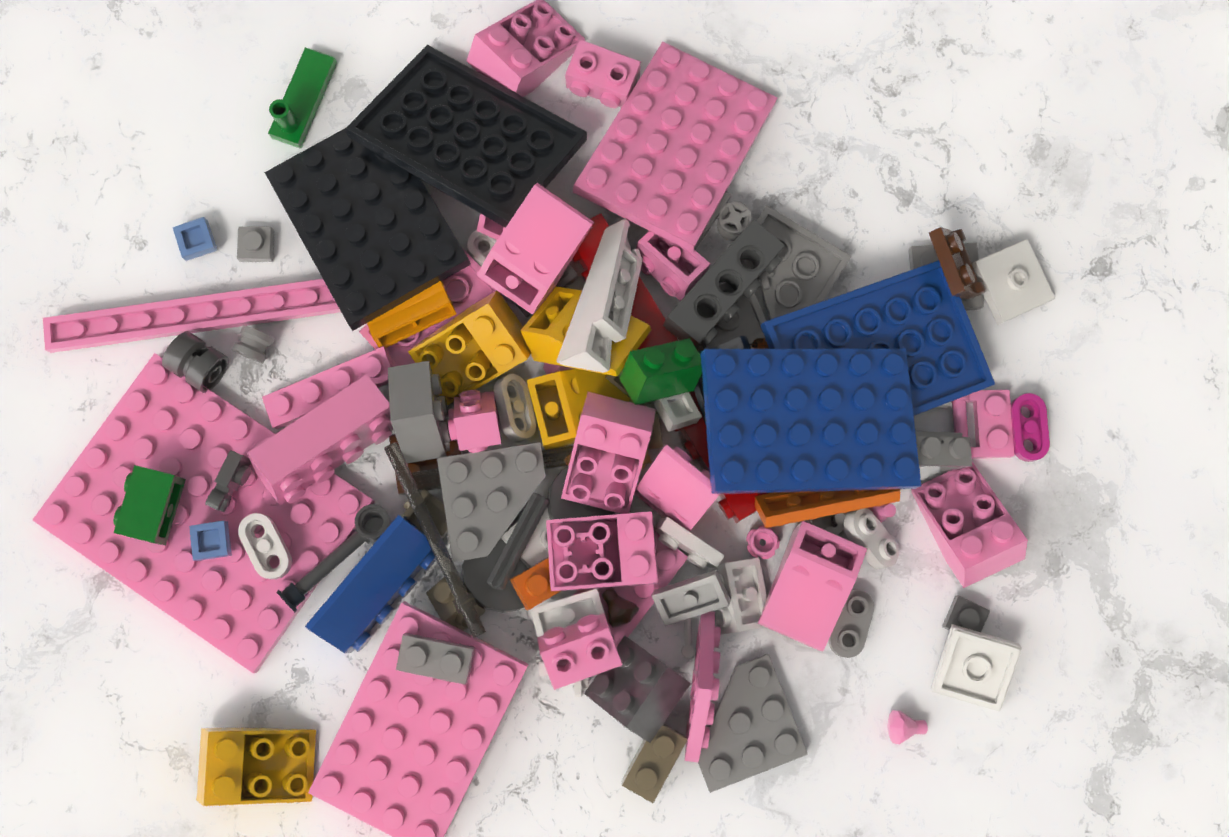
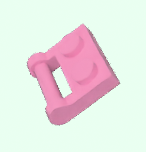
[951,390,1014,459]

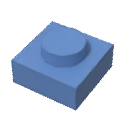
[172,217,218,261]
[189,521,232,561]

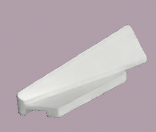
[557,218,643,373]

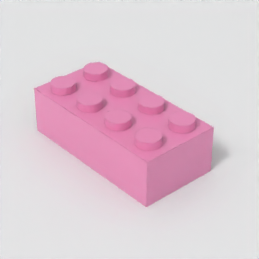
[247,374,393,506]

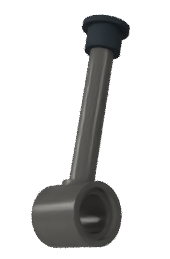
[276,504,392,612]

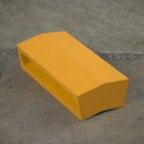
[367,281,457,348]

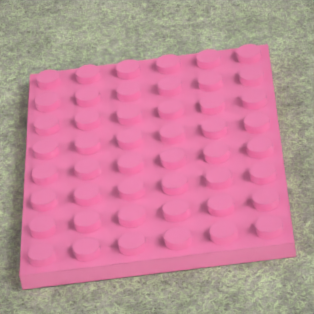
[33,353,375,673]

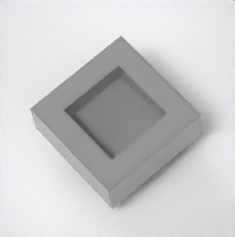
[237,227,274,262]

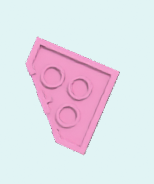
[685,611,721,763]

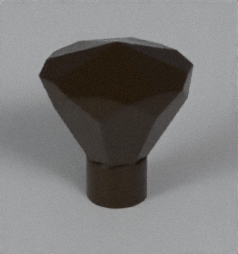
[602,588,639,628]

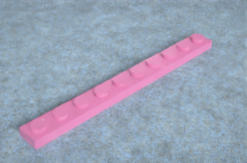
[43,279,341,353]

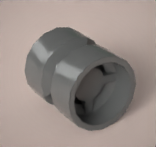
[162,331,229,393]

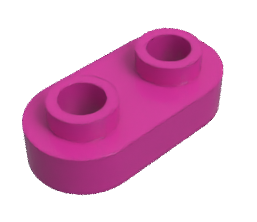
[1011,393,1050,462]

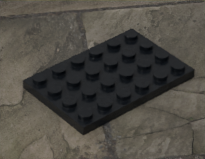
[346,44,587,228]
[264,128,471,331]

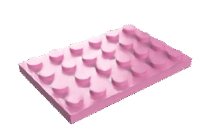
[573,42,777,252]
[308,601,529,837]

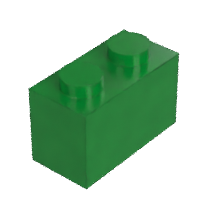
[620,338,702,405]
[113,465,186,546]

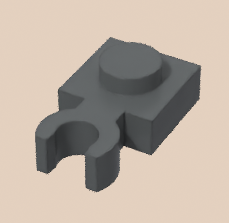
[205,450,251,512]

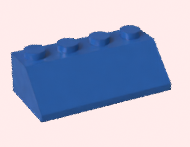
[305,515,440,653]

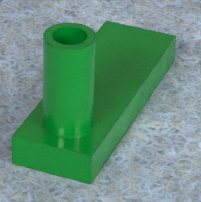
[268,47,337,149]

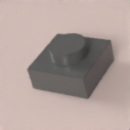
[942,595,990,632]

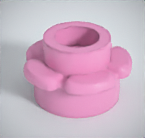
[746,526,780,559]

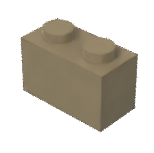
[622,724,688,804]

